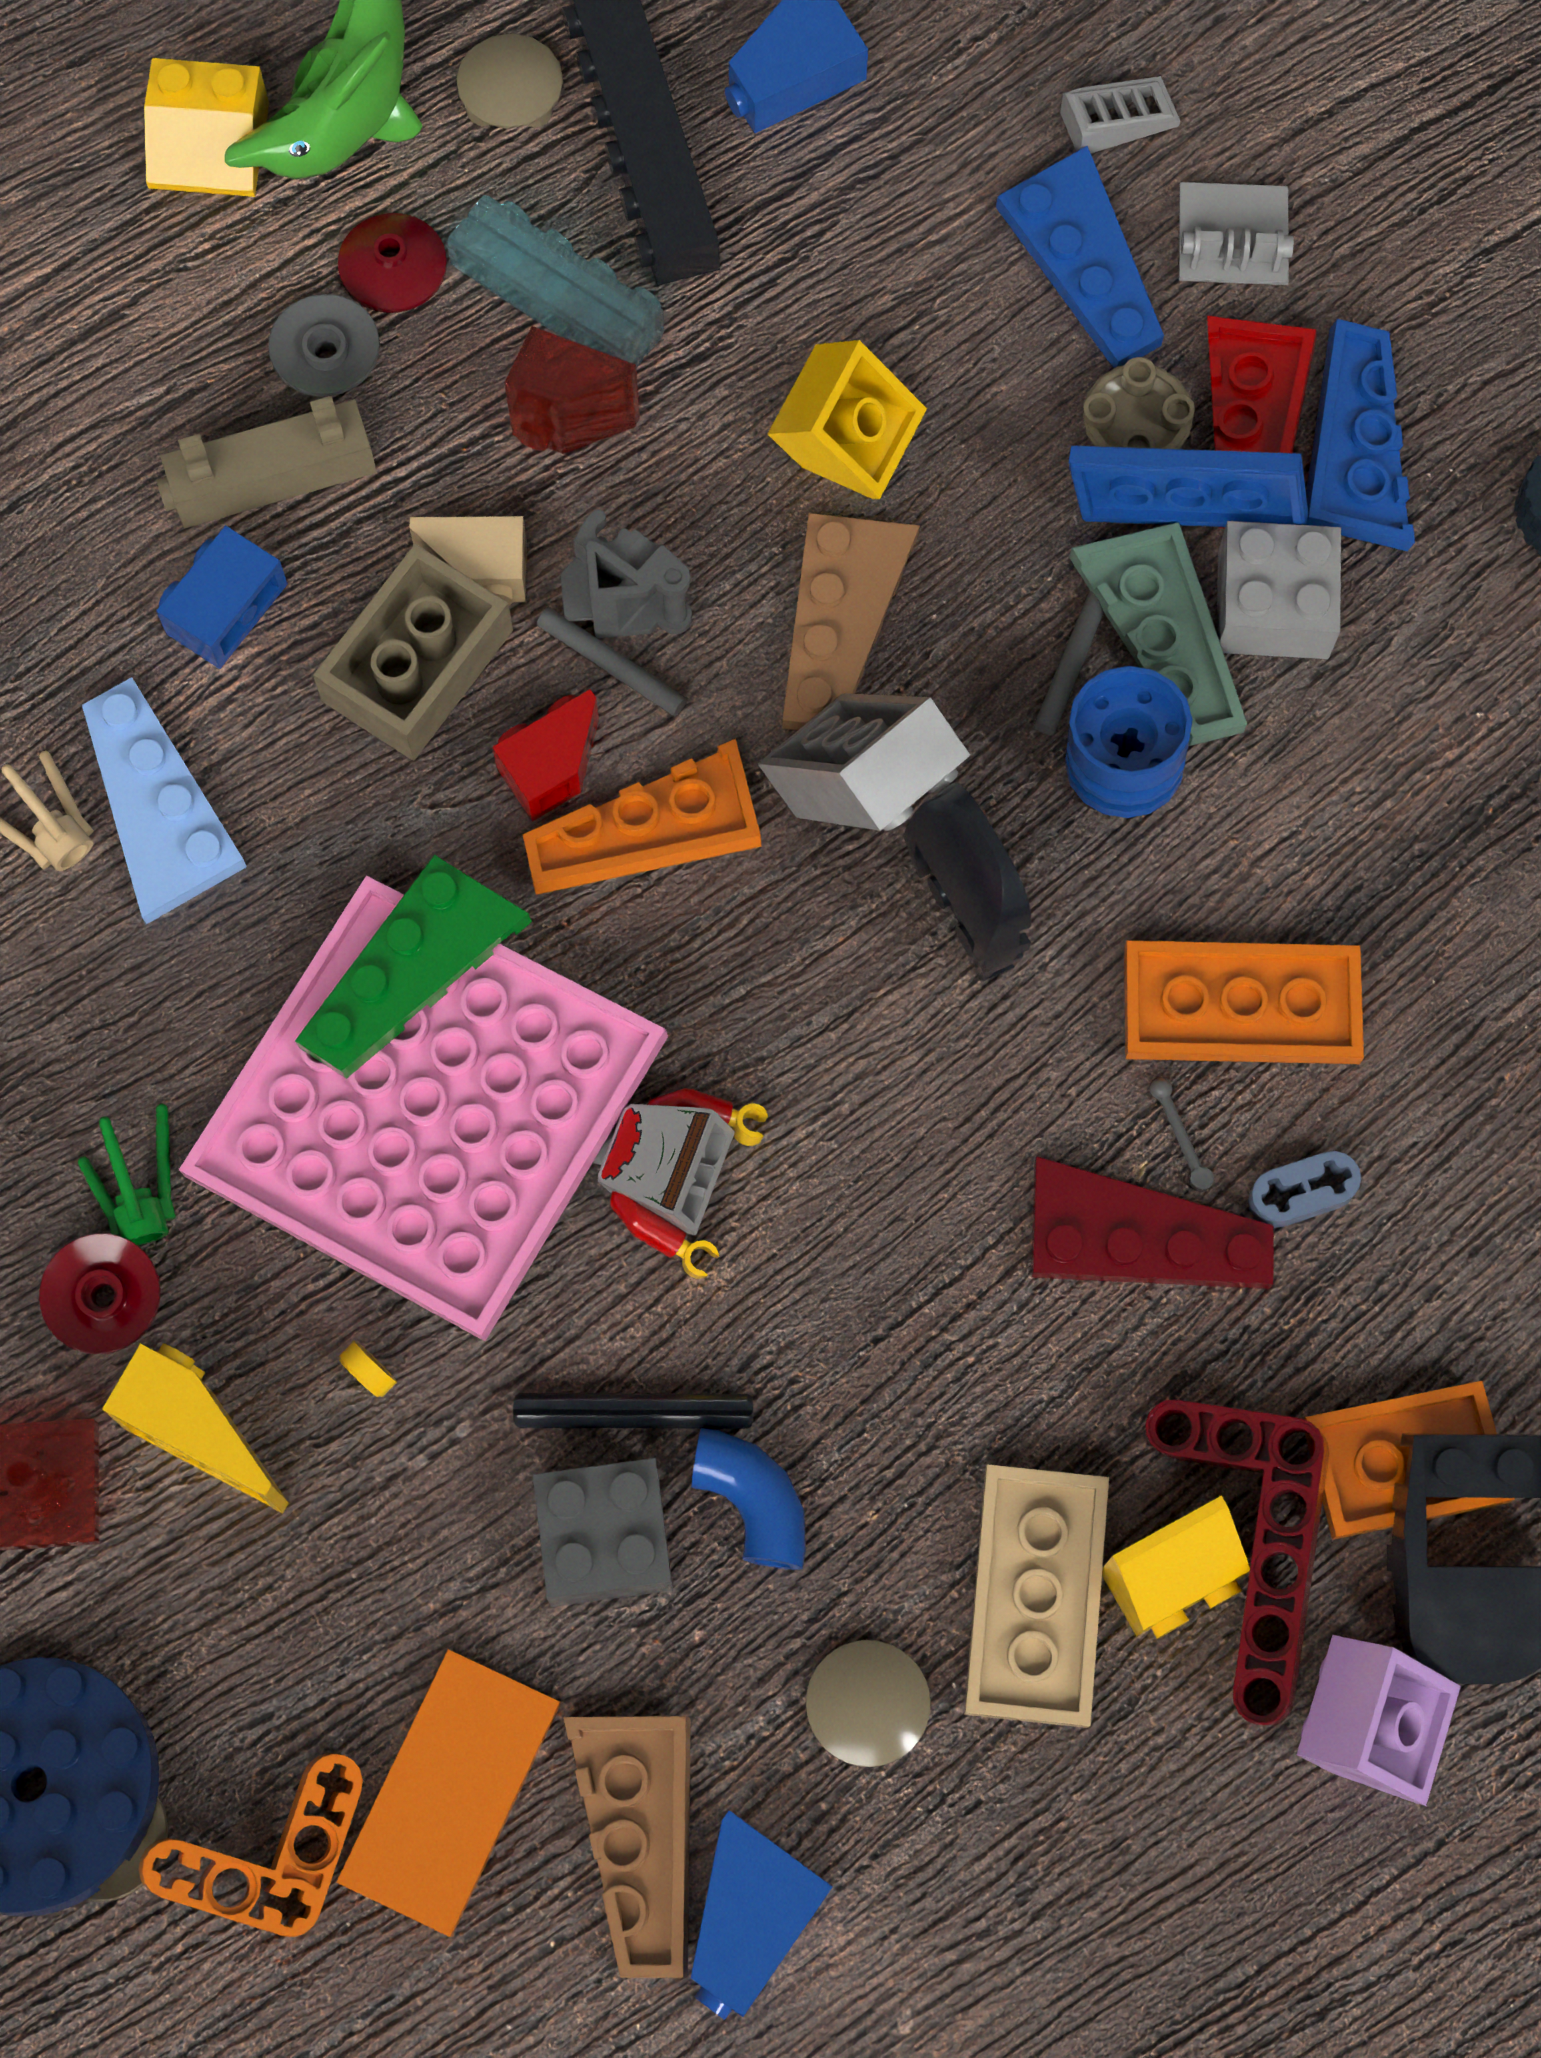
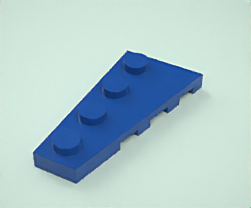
[996,146,1164,368]
[1306,319,1415,551]

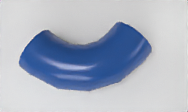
[691,1428,806,1570]

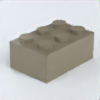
[313,544,513,761]

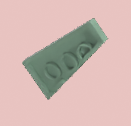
[1069,522,1247,746]

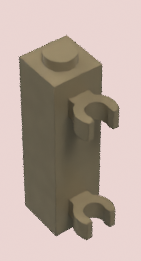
[156,396,377,529]

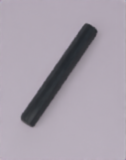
[513,1393,753,1429]

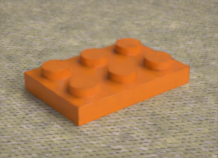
[1304,1381,1515,1540]

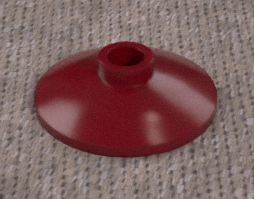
[338,213,447,313]
[39,1233,161,1355]

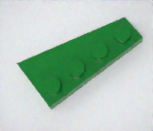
[295,855,532,1079]

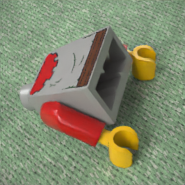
[593,1088,768,1279]

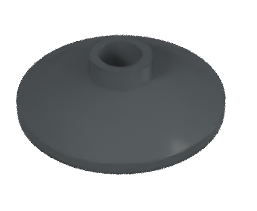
[269,294,380,396]

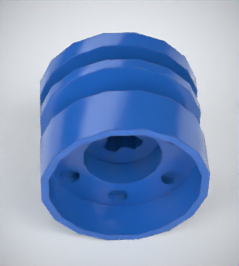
[1065,666,1193,818]

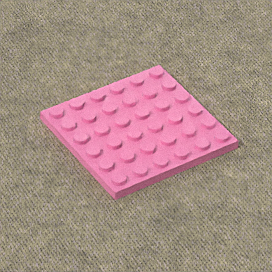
[179,875,668,1341]

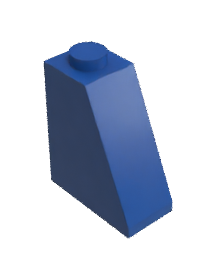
[725,0,868,133]
[691,1810,833,2020]

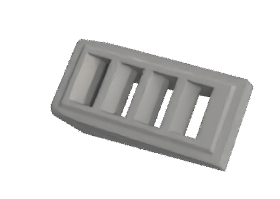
[1060,76,1180,153]

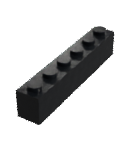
[562,0,720,286]

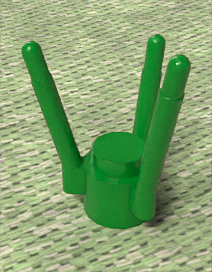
[78,1103,176,1246]

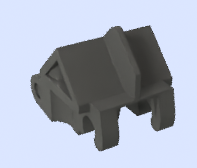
[560,510,692,639]

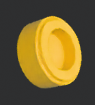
[339,1340,397,1397]

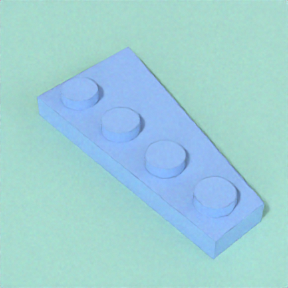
[82,677,247,924]

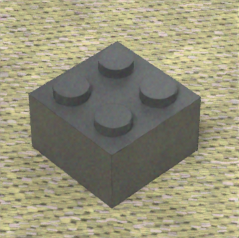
[533,1458,673,1607]

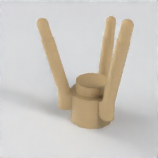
[0,751,94,871]

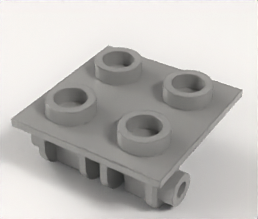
[1179,182,1294,285]

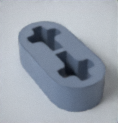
[1248,1151,1361,1228]

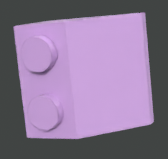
[1296,1635,1461,1806]

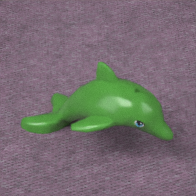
[224,0,422,180]

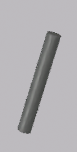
[1033,590,1104,736]
[537,607,687,717]

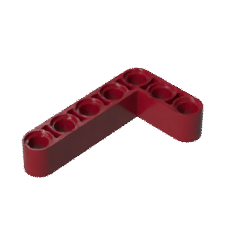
[1145,1400,1329,1725]

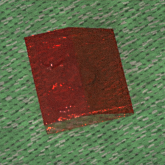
[504,326,640,454]

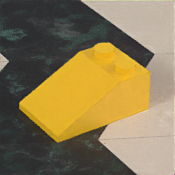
[102,1343,289,1514]

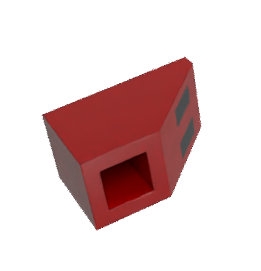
[492,689,599,822]

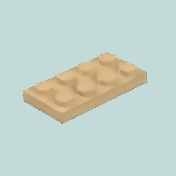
[964,1464,1109,1728]

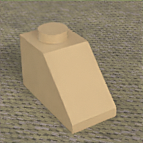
[409,516,527,606]

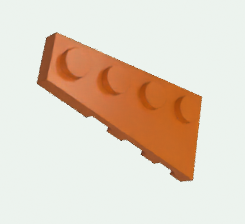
[522,738,762,895]

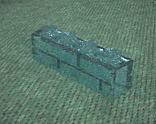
[447,195,664,379]

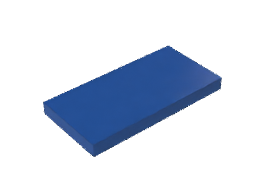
[1069,446,1308,527]

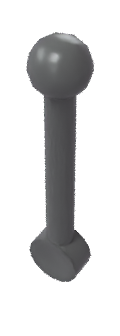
[1149,1077,1214,1192]

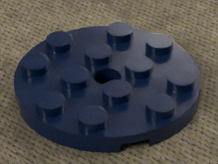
[0,1657,159,1917]

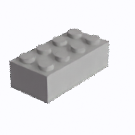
[758,693,970,831]

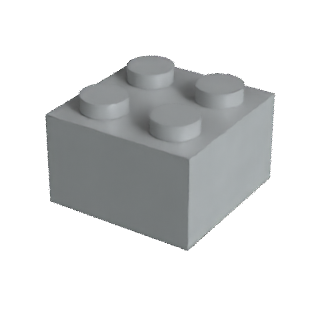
[1216,521,1341,659]

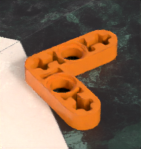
[139,1753,363,1937]

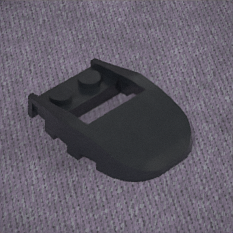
[904,783,1031,982]
[1387,1433,1541,1684]

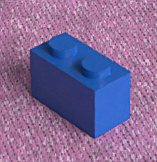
[156,525,288,669]

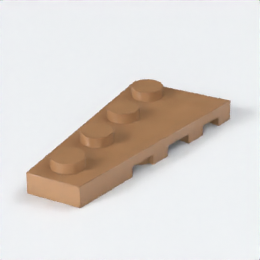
[782,513,920,730]
[563,1716,691,1978]

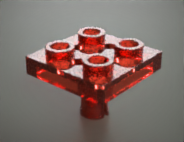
[0,1419,99,1551]

